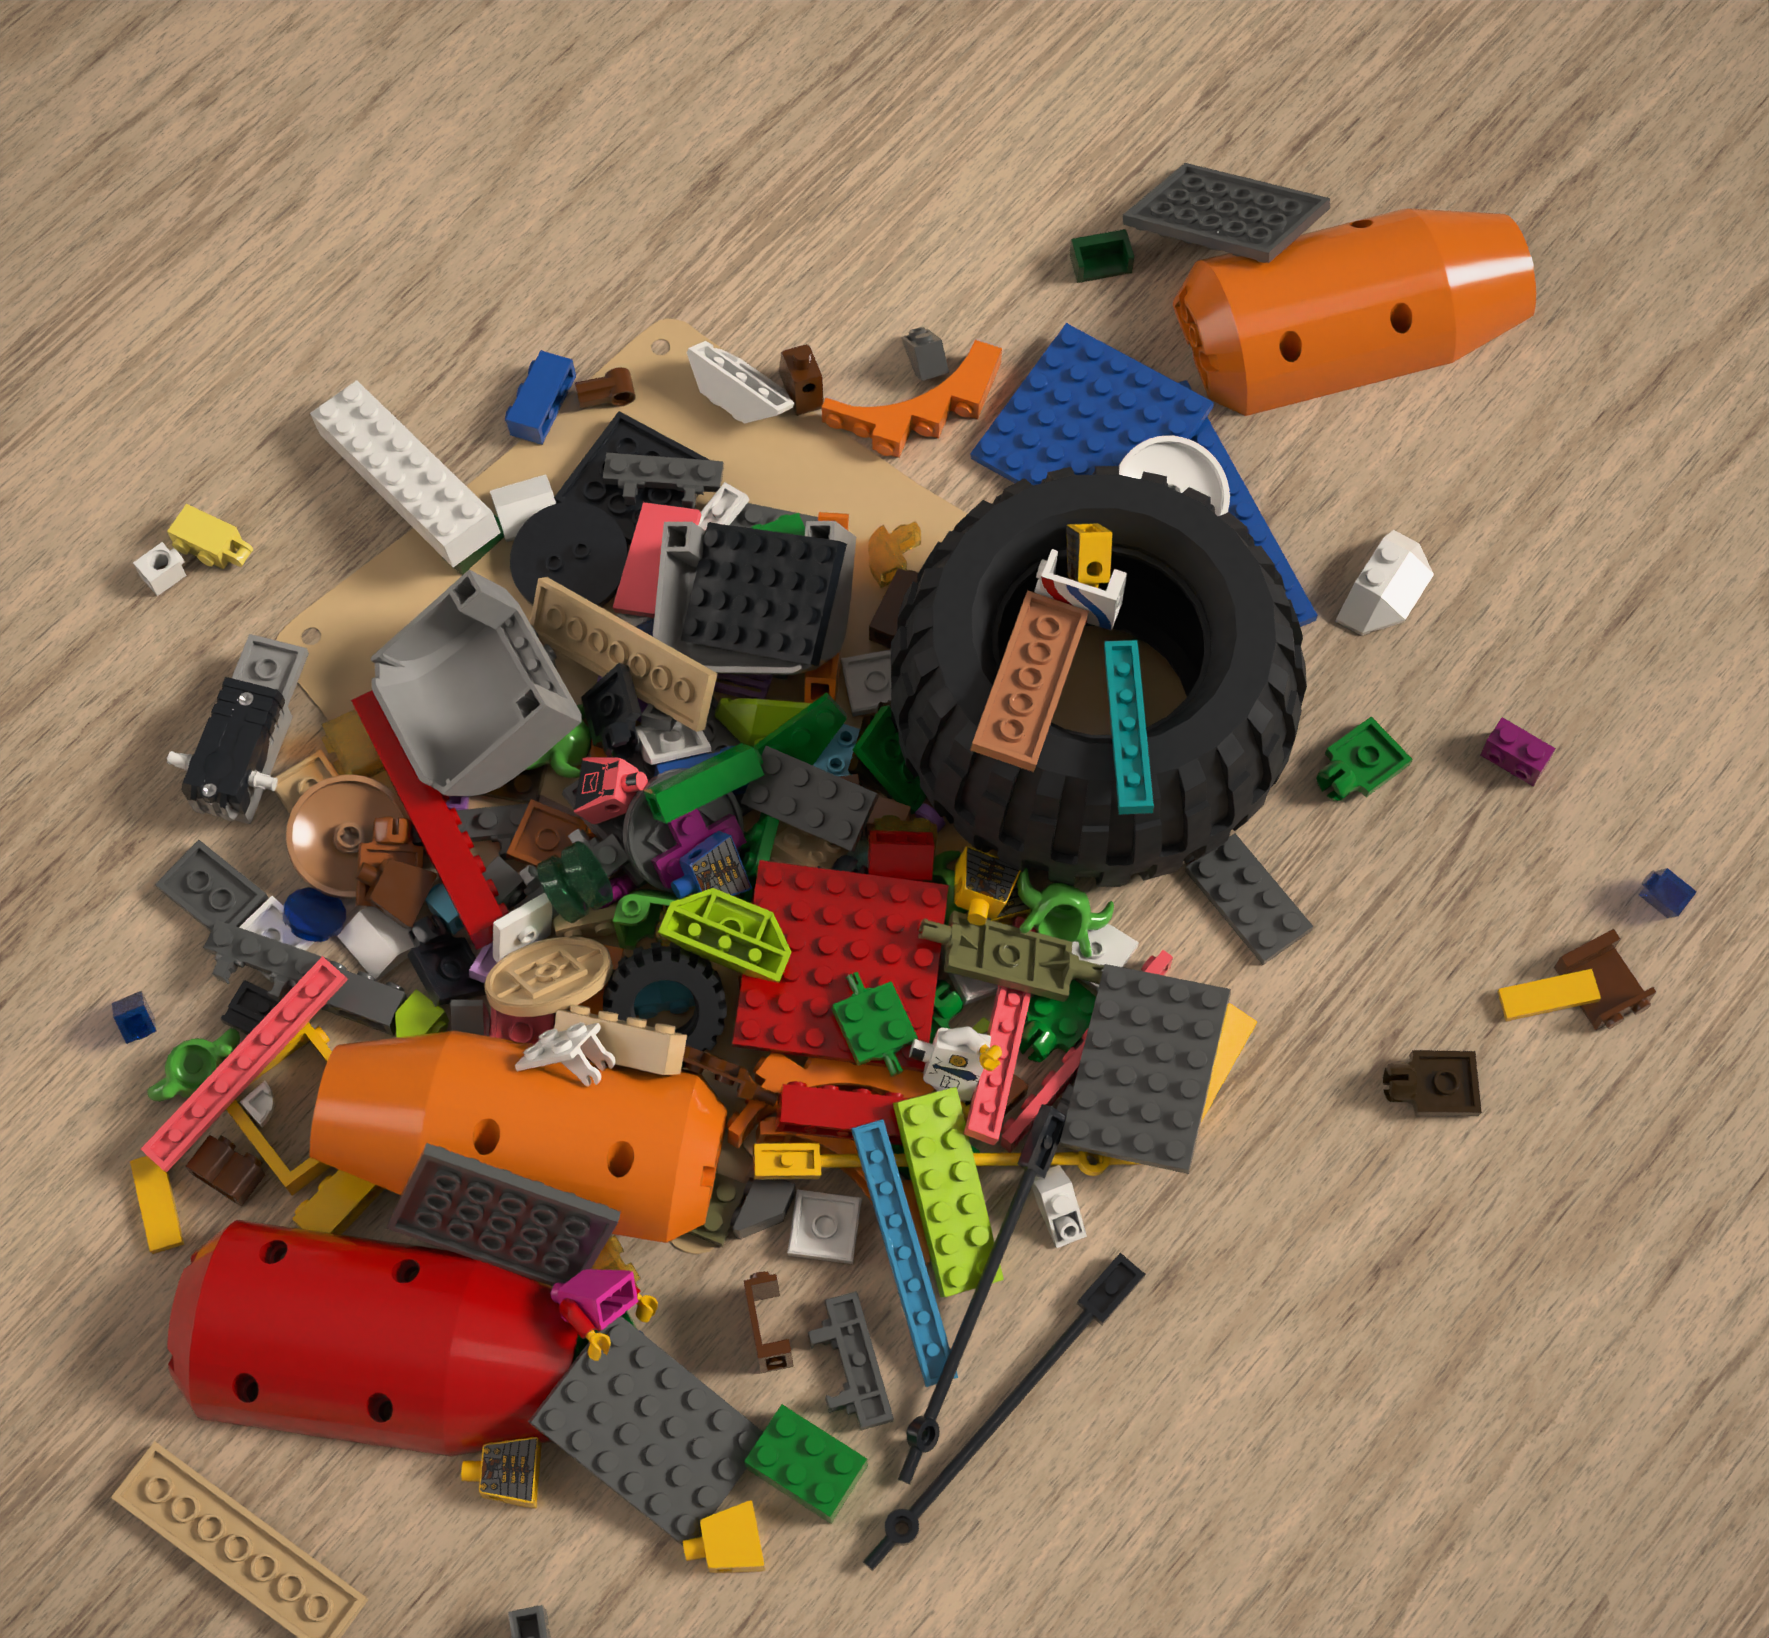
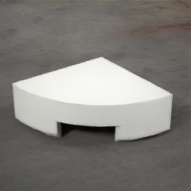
[240,1081,274,1128]

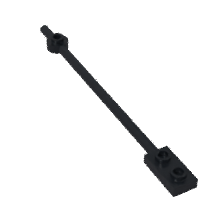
[898,1104,1066,1485]
[863,1253,1146,1571]

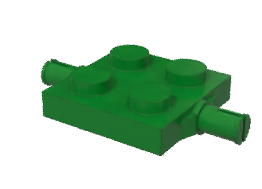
[739,812,779,903]
[831,972,918,1077]

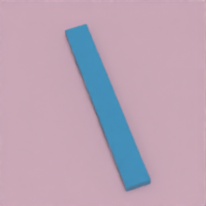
[851,1119,958,1387]

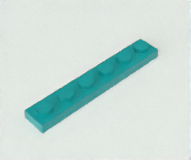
[1104,640,1154,814]

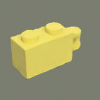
[167,504,253,569]

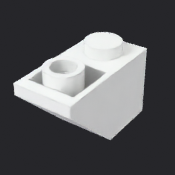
[1032,1165,1087,1248]

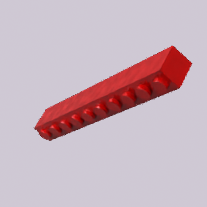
[351,690,509,950]

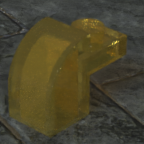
[868,521,921,588]

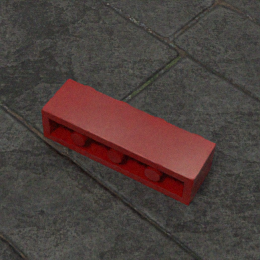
[775,1081,910,1146]

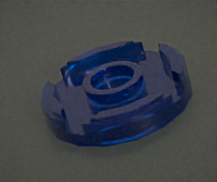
[282,887,346,942]

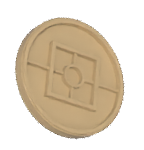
[484,937,613,1017]

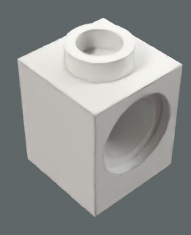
[133,542,186,596]

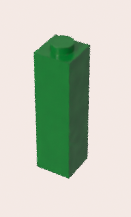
[644,743,764,823]

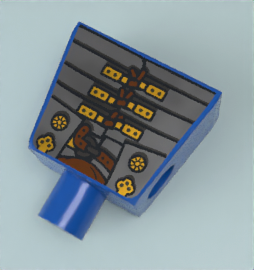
[671,831,752,899]

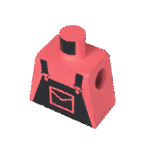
[574,757,648,824]

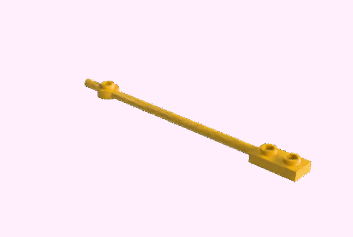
[753,1143,1141,1180]

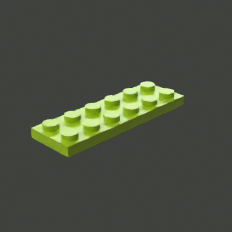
[893,1087,1004,1297]

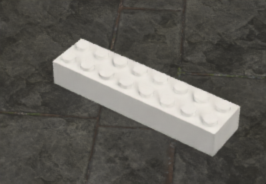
[310,380,501,567]

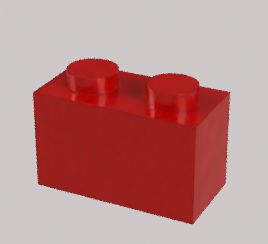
[867,830,934,881]

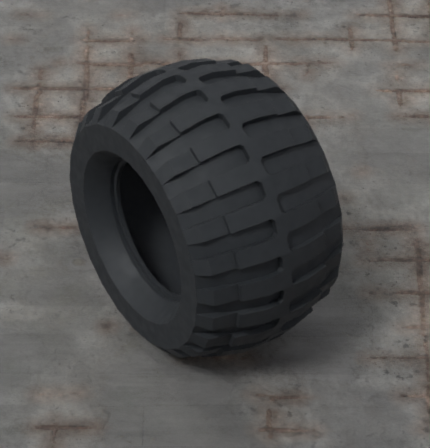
[891,466,1307,887]

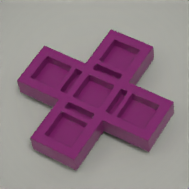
[651,808,747,889]

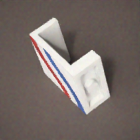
[1035,549,1127,631]

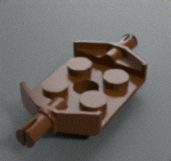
[683,1044,778,1107]

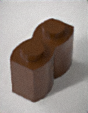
[185,1135,265,1207]

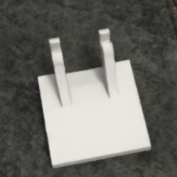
[514,1023,616,1086]

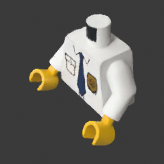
[909,1026,1002,1123]

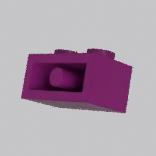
[1480,717,1556,787]

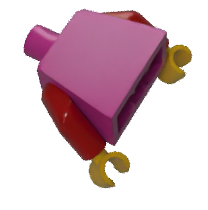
[551,1269,658,1361]

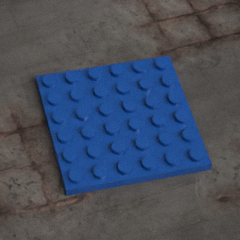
[970,323,1213,485]

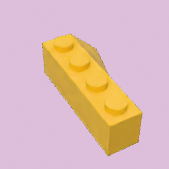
[1201,1003,1257,1122]

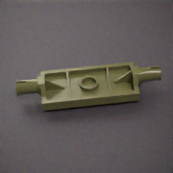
[918,911,1104,1002]

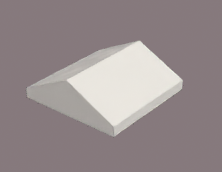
[490,474,556,542]
[635,721,711,765]
[337,906,415,982]

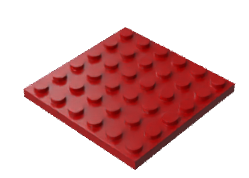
[732,860,949,1072]

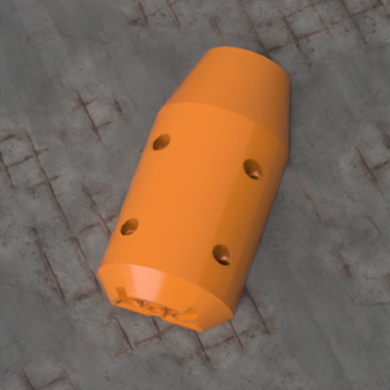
[1172,208,1536,416]
[309,1031,727,1243]

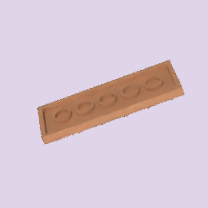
[970,590,1089,772]

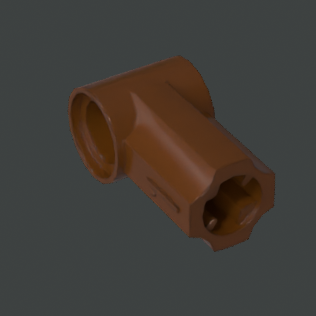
[575,367,636,408]

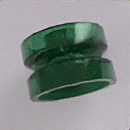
[537,841,613,923]

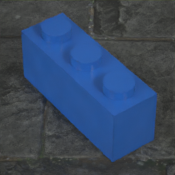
[505,350,576,445]

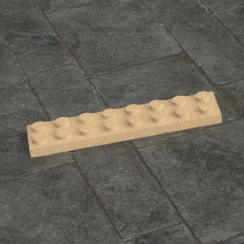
[530,577,717,732]
[111,1441,369,1638]

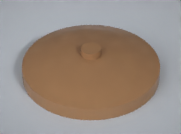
[286,775,413,899]

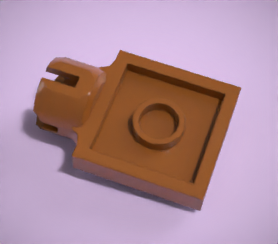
[506,799,593,876]
[356,816,424,907]

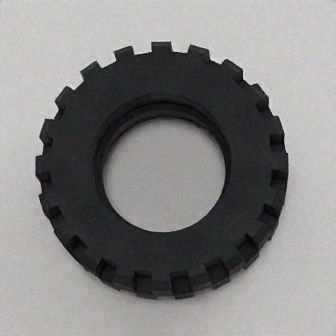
[603,942,727,1069]

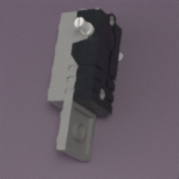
[167,634,309,824]

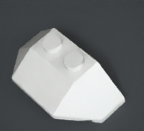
[687,341,794,424]
[1335,530,1434,636]

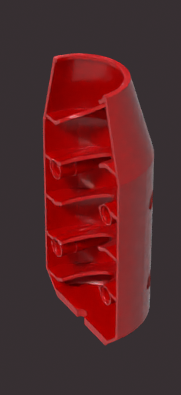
[167,1220,579,1457]

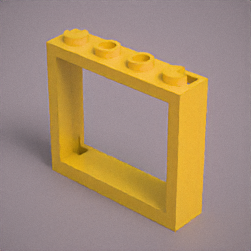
[226,1022,332,1196]

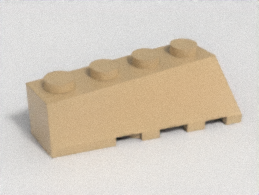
[554,1005,687,1075]

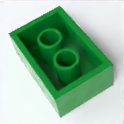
[744,1404,868,1524]

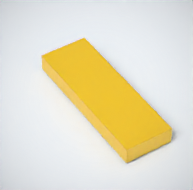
[1498,969,1601,1021]
[130,1156,185,1254]

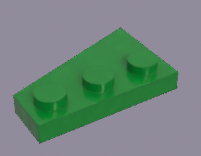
[754,693,847,766]
[852,705,926,814]

